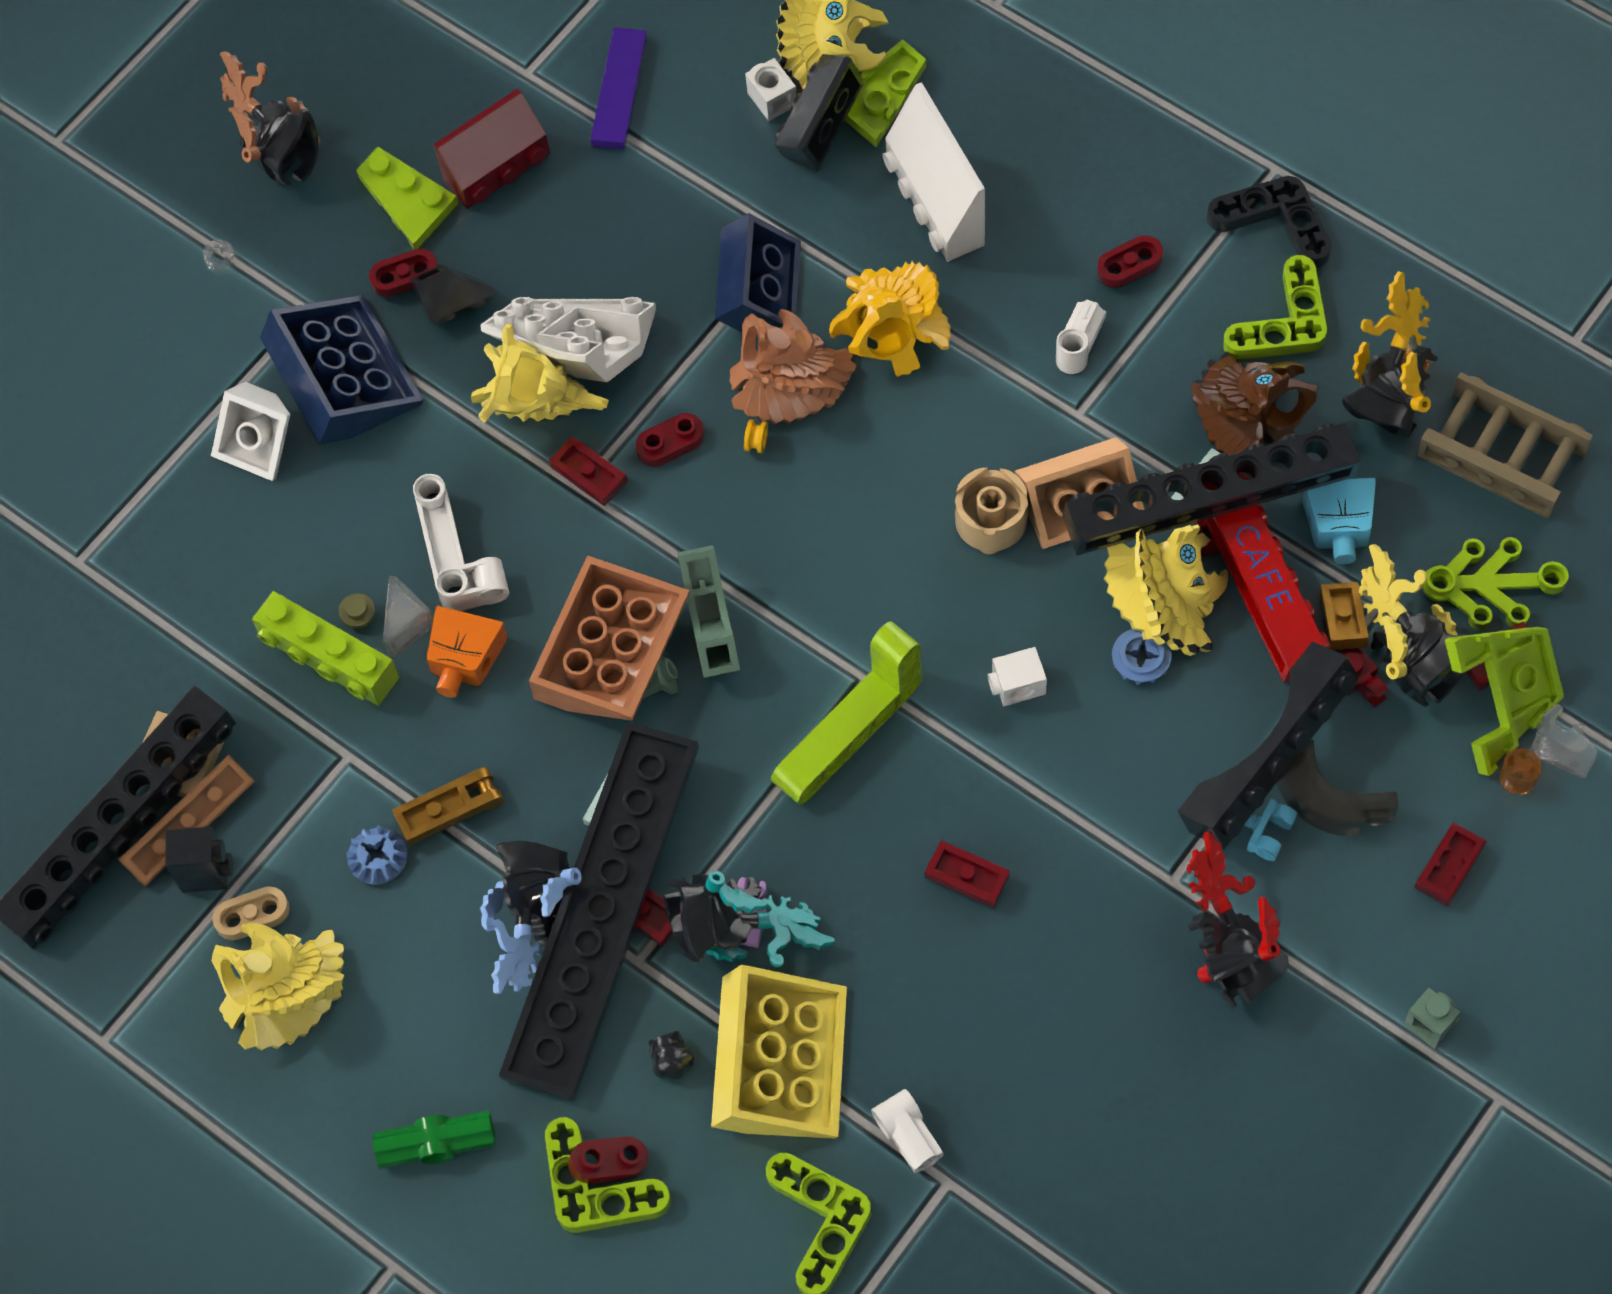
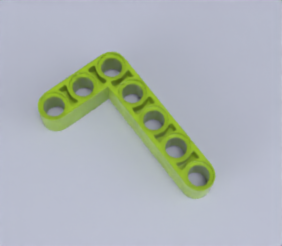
[771,621,922,805]

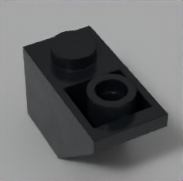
[409,264,496,323]

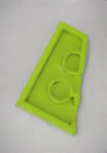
[845,39,926,148]
[356,147,459,250]

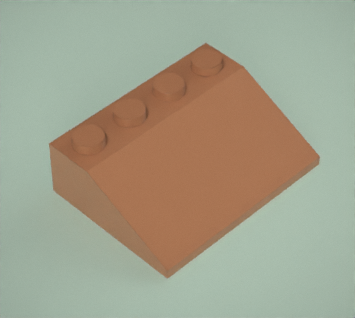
[529,555,690,721]

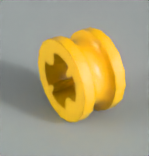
[744,419,768,454]

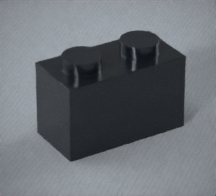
[165,826,233,893]

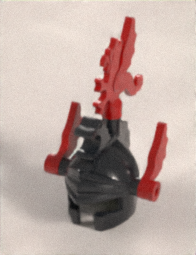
[1186,831,1289,1008]

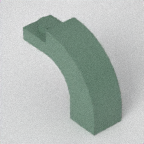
[677,545,740,678]

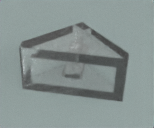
[383,576,433,658]

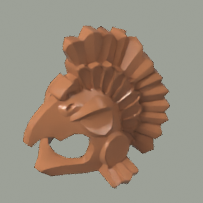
[729,309,857,425]

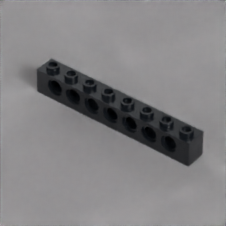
[1062,423,1361,556]
[0,685,236,949]

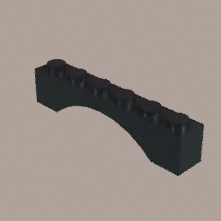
[1177,641,1359,849]

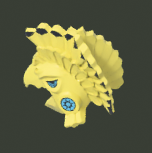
[776,0,889,92]
[1103,524,1228,656]

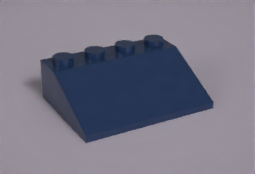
[260,295,424,445]

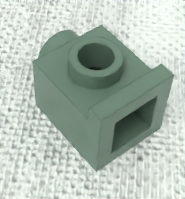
[1404,987,1460,1049]

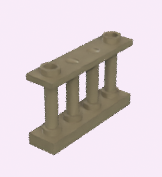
[1417,372,1593,520]

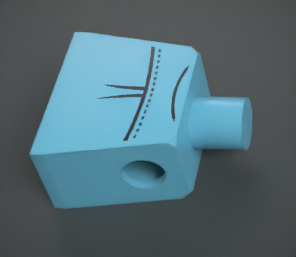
[1302,478,1376,564]

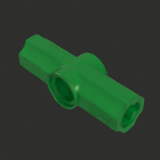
[372,1110,496,1169]

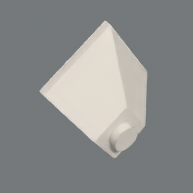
[211,382,290,481]

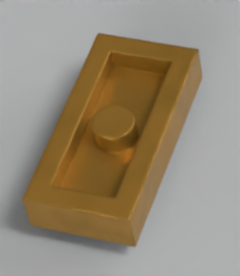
[1320,582,1369,650]

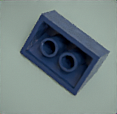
[715,213,801,332]

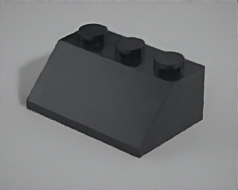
[774,54,865,172]

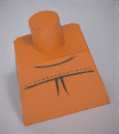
[427,606,508,698]

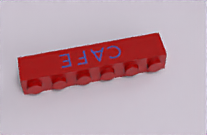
[1202,472,1331,683]

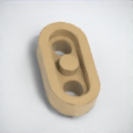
[212,886,290,940]

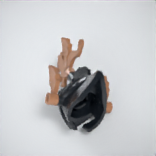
[220,51,320,185]

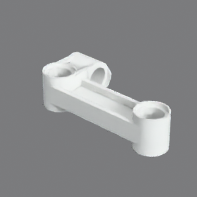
[413,474,509,611]

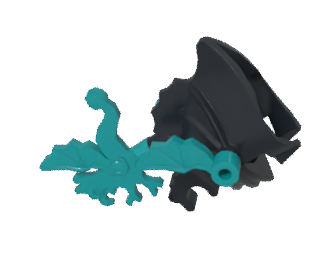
[663,871,835,967]

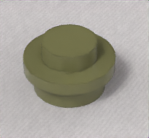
[338,593,376,629]

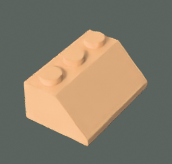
[1015,437,1144,549]

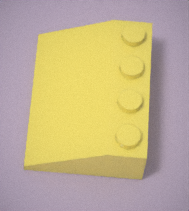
[711,965,847,1139]

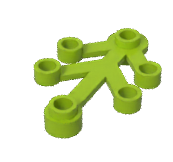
[1422,537,1569,630]

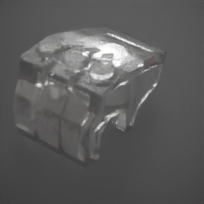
[1531,703,1597,778]

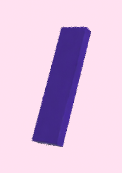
[590,27,647,150]

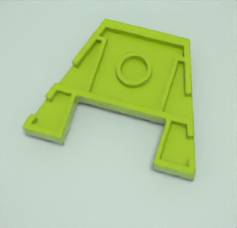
[1445,626,1564,776]

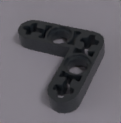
[1207,176,1331,268]

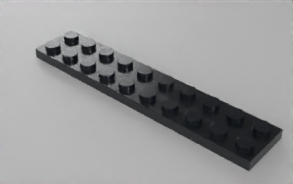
[499,722,700,1101]

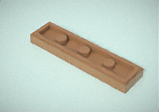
[118,755,255,887]

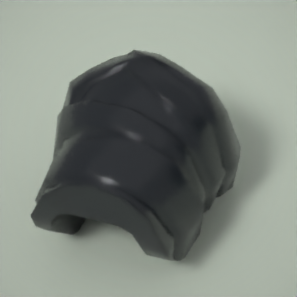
[648,1031,694,1079]

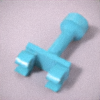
[1202,781,1298,861]

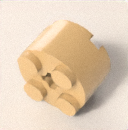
[955,467,1028,555]

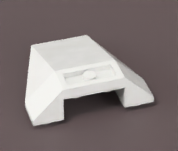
[480,297,656,382]

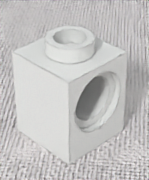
[745,58,797,121]
[987,647,1047,706]

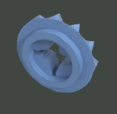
[1112,629,1172,685]
[346,825,407,885]

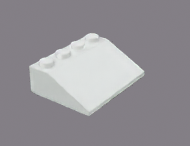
[883,82,985,262]

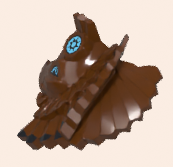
[1190,352,1318,455]

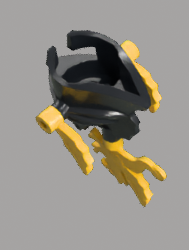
[1342,271,1438,438]

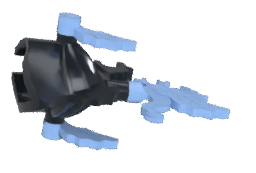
[480,840,581,994]

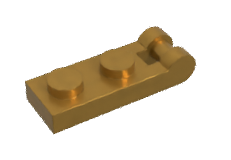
[392,767,504,846]

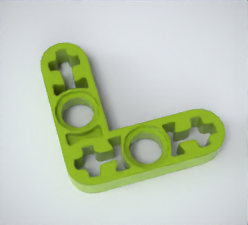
[1223,255,1327,360]
[545,1117,671,1233]
[766,1153,871,1294]

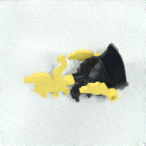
[1359,544,1469,707]

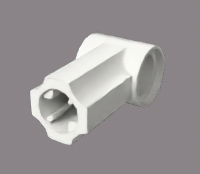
[1056,299,1106,374]
[871,1089,943,1174]

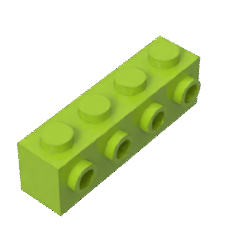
[252,591,400,707]

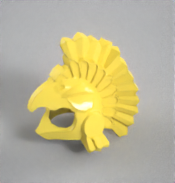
[471,324,609,423]
[211,923,344,1051]

